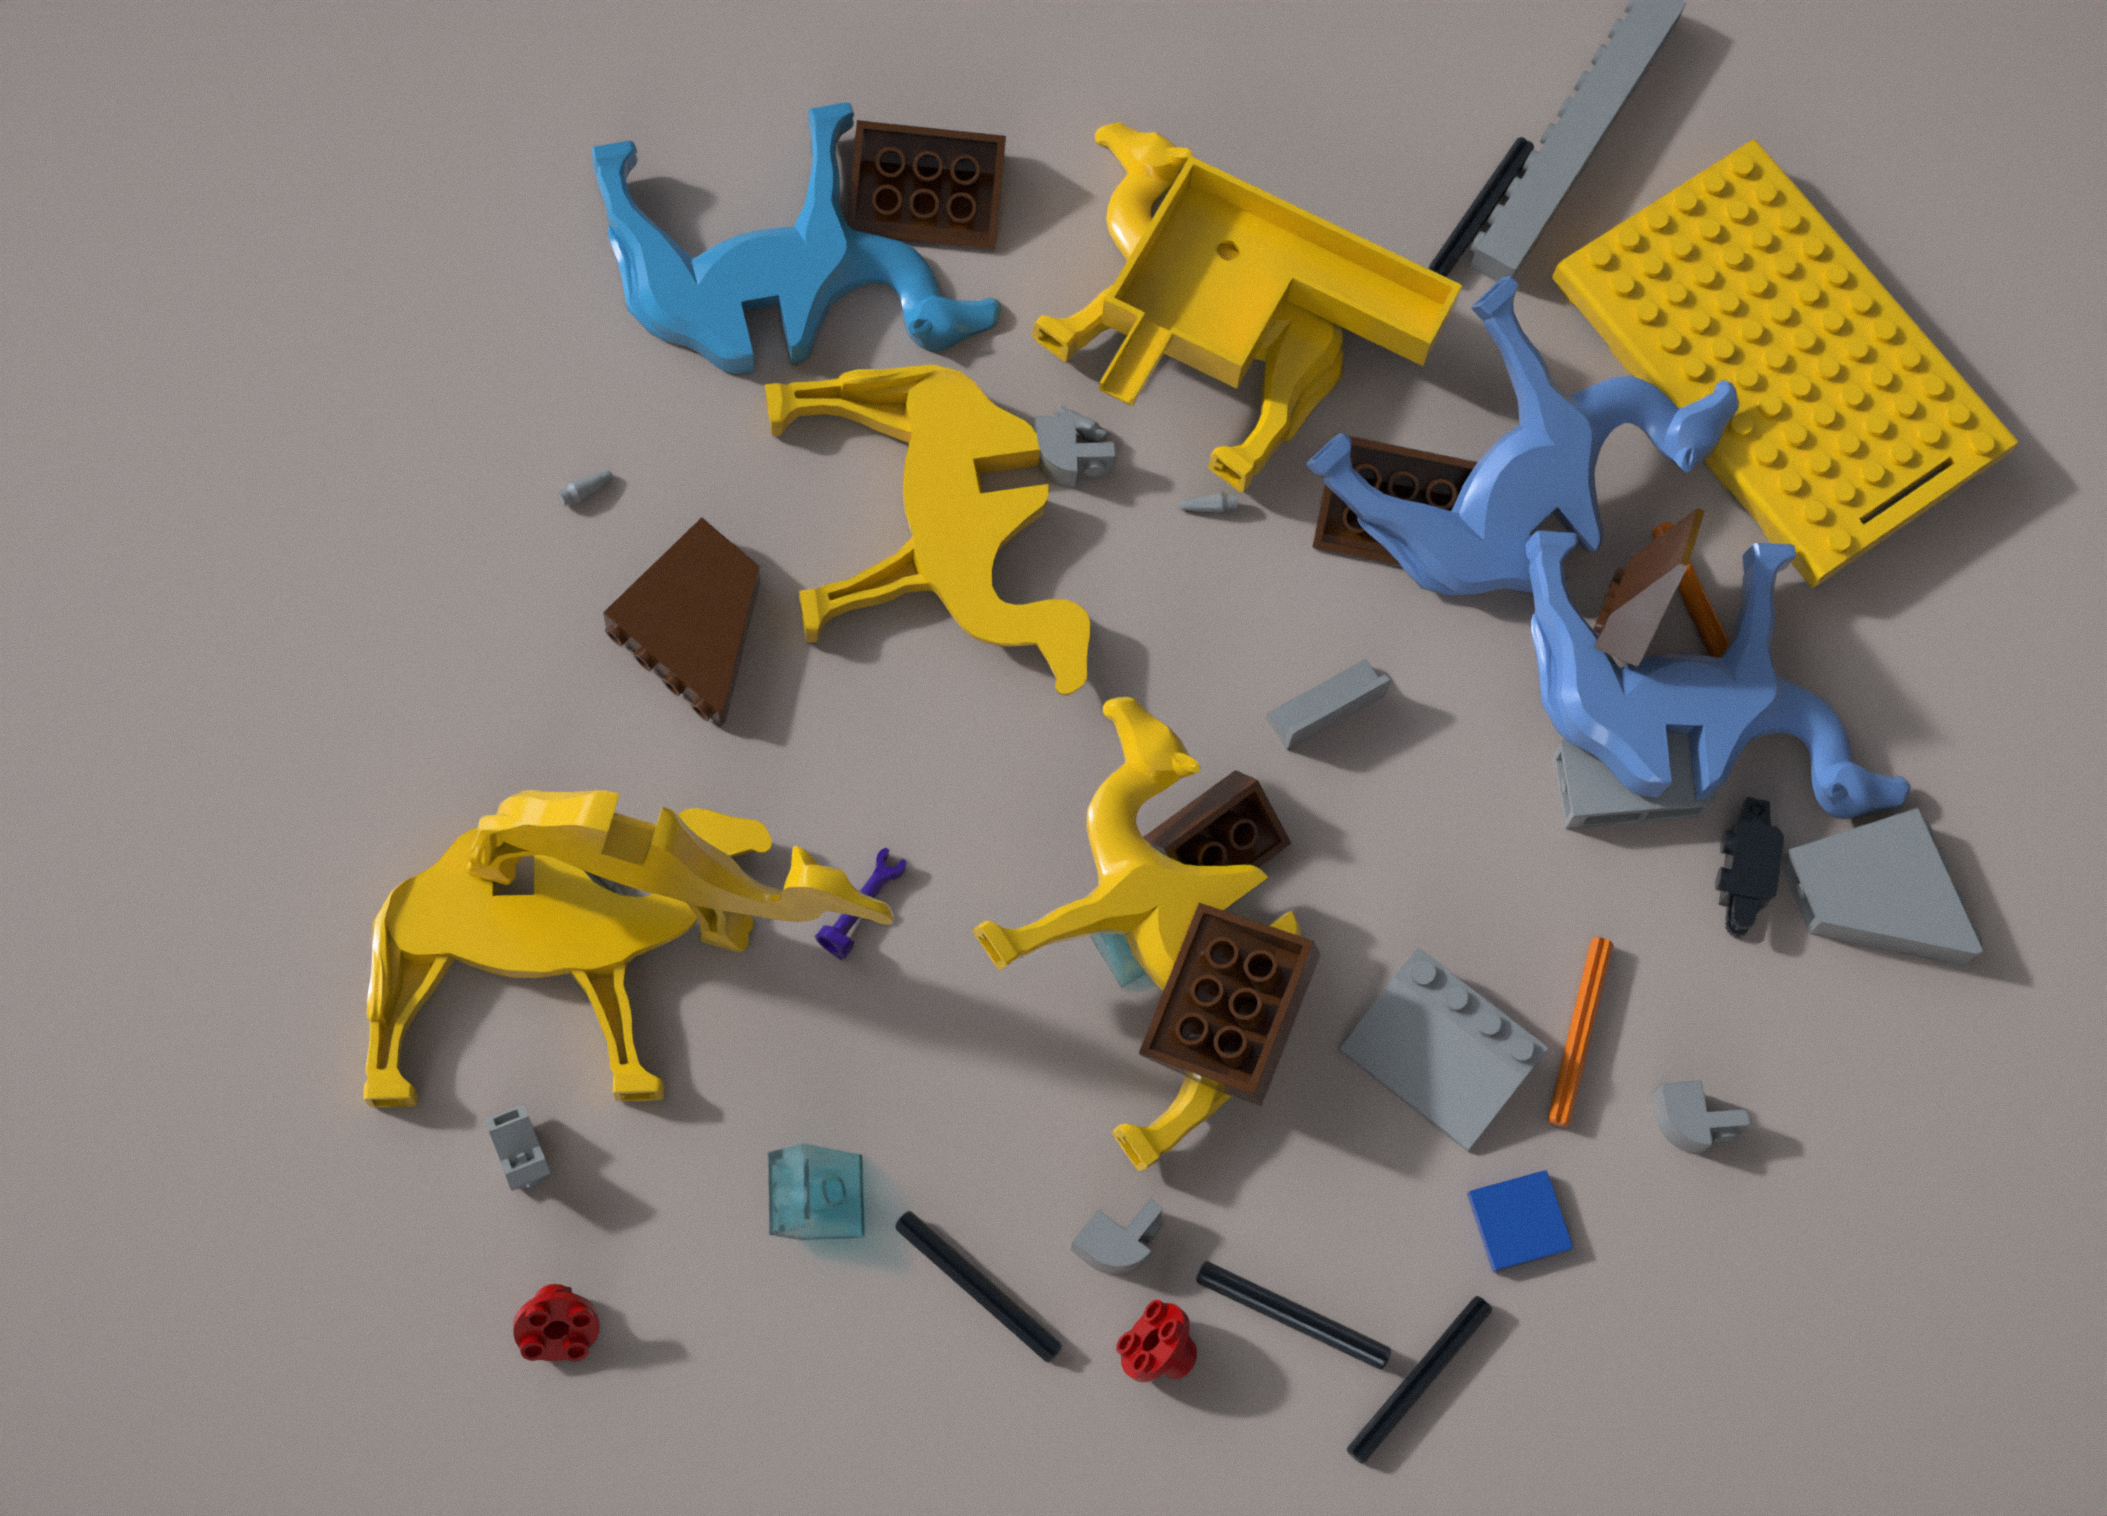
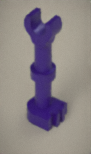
[815,847,906,960]

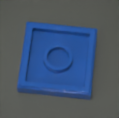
[1467,1170,1573,1273]

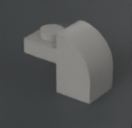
[1034,415,1115,488]
[1652,1080,1750,1154]
[485,1104,551,1191]
[1070,1198,1163,1275]

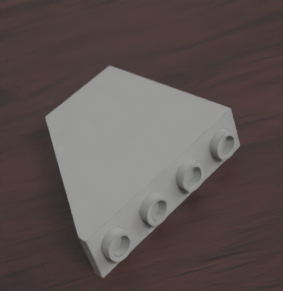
[1553,732,1716,829]
[1780,808,1984,965]

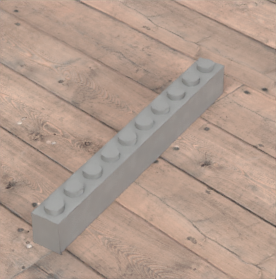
[1470,0,1686,282]

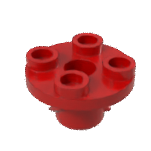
[513,1284,600,1361]
[1116,1299,1197,1383]

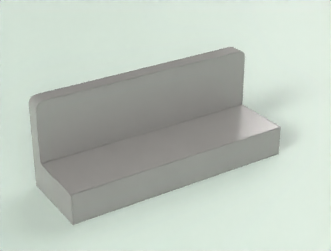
[1266,659,1391,750]

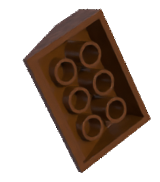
[847,120,1006,249]
[1312,433,1478,565]
[1592,508,1705,667]
[1138,903,1320,1106]

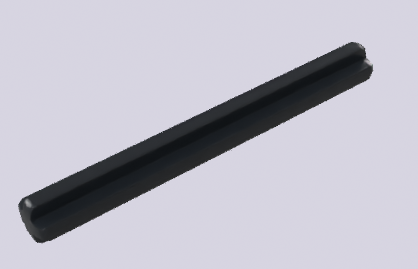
[1429,137,1534,277]
[895,1211,1062,1363]
[1196,1261,1391,1369]
[1347,1296,1492,1464]

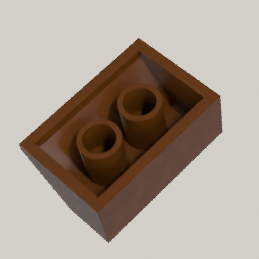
[1143,770,1292,868]

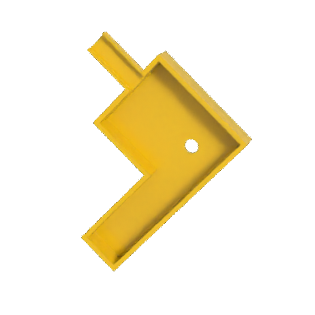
[1098,156,1462,406]

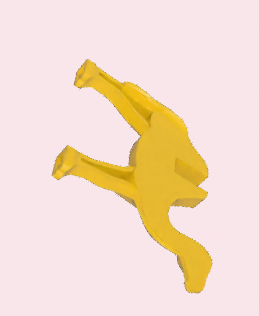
[1031,122,1343,493]
[765,364,1090,696]
[972,697,1302,1171]
[466,790,893,953]
[364,808,772,1108]

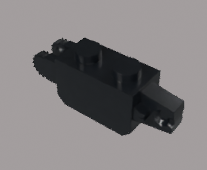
[1715,797,1784,937]

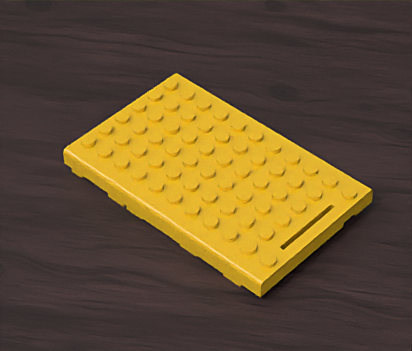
[1552,139,2019,589]

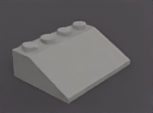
[1338,947,1548,1152]

